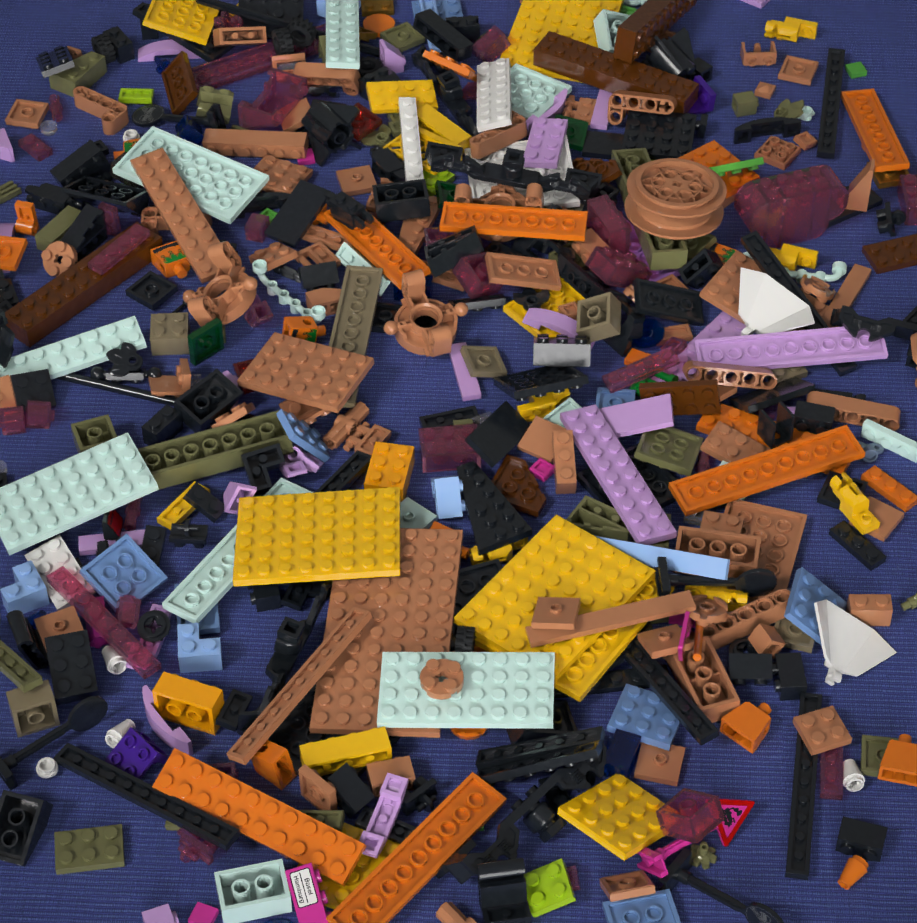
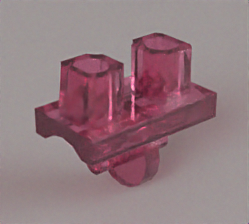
[214,11,243,28]
[177,828,218,865]

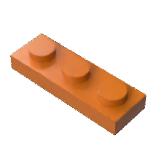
[861,465,917,513]

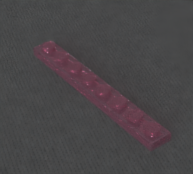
[46,566,162,680]

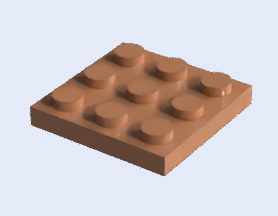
[253,155,313,194]

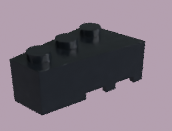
[50,139,113,188]
[57,203,108,264]
[424,225,484,278]

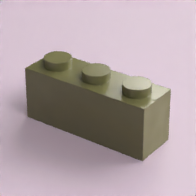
[35,205,81,251]

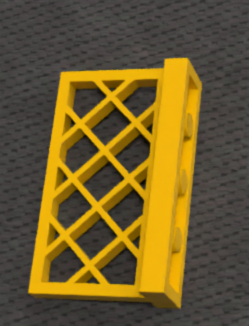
[383,127,462,175]

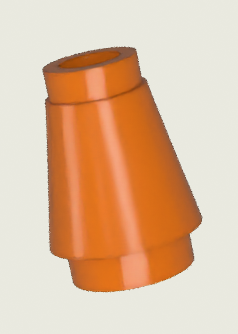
[837,855,869,890]

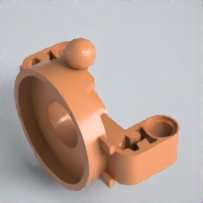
[454,183,544,242]
[182,241,258,327]
[383,269,468,357]

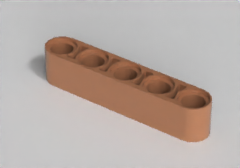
[682,360,777,390]
[806,391,901,431]
[703,589,790,650]

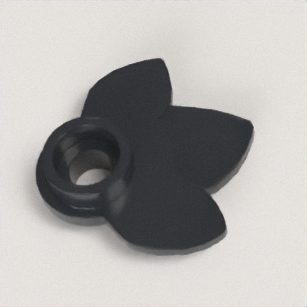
[513,287,550,311]
[106,342,143,377]

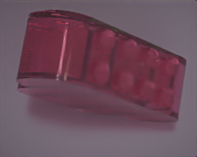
[734,165,849,249]

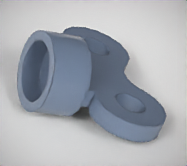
[858,441,884,463]

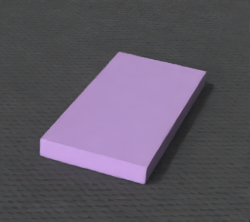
[599,393,674,438]

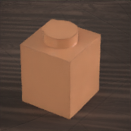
[747,623,786,659]

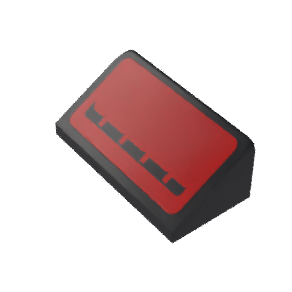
[102,509,124,540]

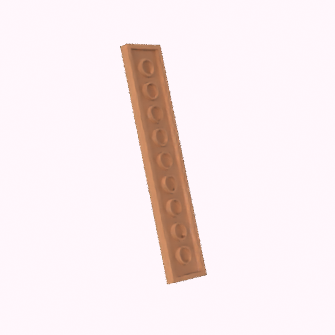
[130,147,220,284]

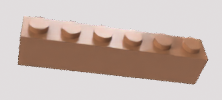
[202,128,309,159]

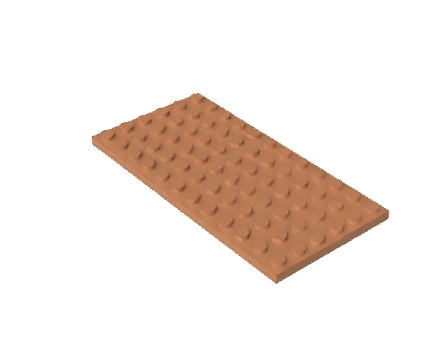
[309,528,463,738]

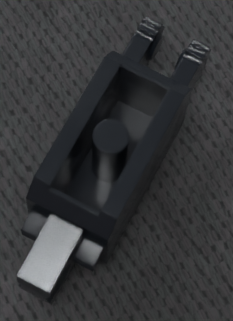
[370,145,405,183]
[25,183,84,215]
[324,191,374,230]

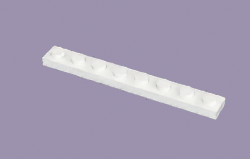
[398,97,424,181]

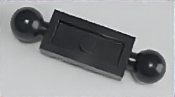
[90,366,162,383]

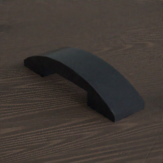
[733,117,802,144]
[236,192,290,219]

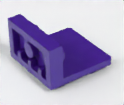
[687,75,717,115]
[105,727,169,779]

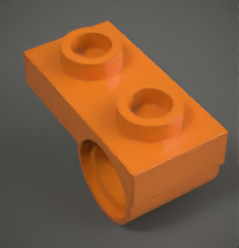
[14,200,40,236]

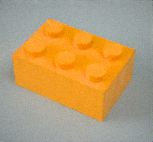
[364,441,415,503]
[152,672,224,735]

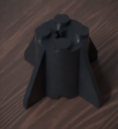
[641,27,697,80]
[301,102,362,167]

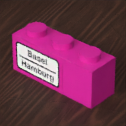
[285,863,331,923]

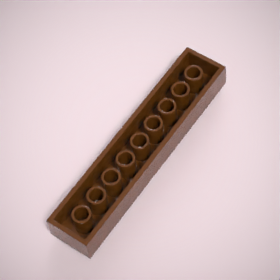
[613,0,697,63]
[533,31,699,113]
[5,222,163,348]

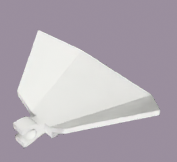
[738,267,815,336]
[814,599,897,686]

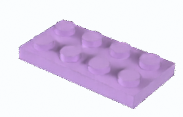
[524,117,568,169]

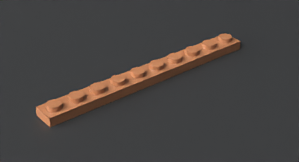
[302,224,471,292]
[226,607,372,765]

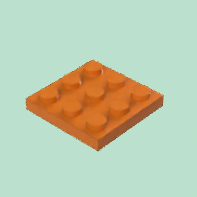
[423,49,477,82]

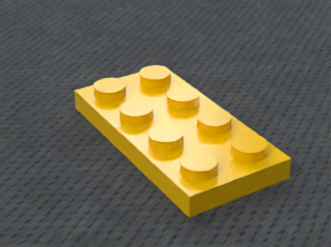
[366,80,438,114]

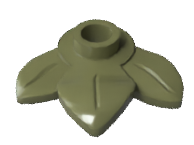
[774,98,804,119]
[360,124,391,148]

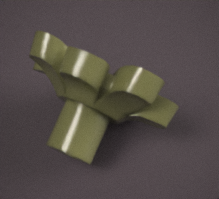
[690,841,717,869]

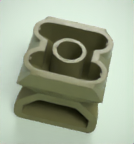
[195,86,234,124]

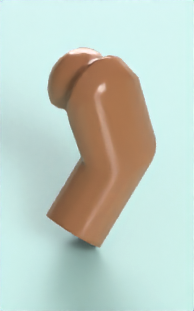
[67,46,83,60]

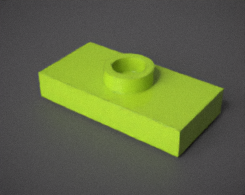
[118,88,154,104]

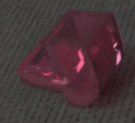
[244,292,274,328]

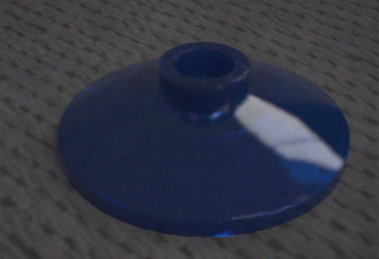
[632,319,665,348]

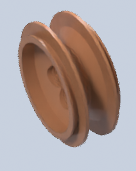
[624,158,727,240]

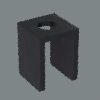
[757,401,795,449]

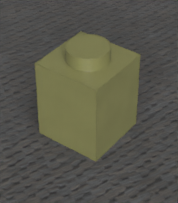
[731,91,759,117]

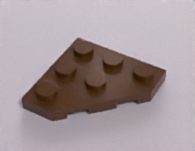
[572,157,623,200]
[491,454,546,517]

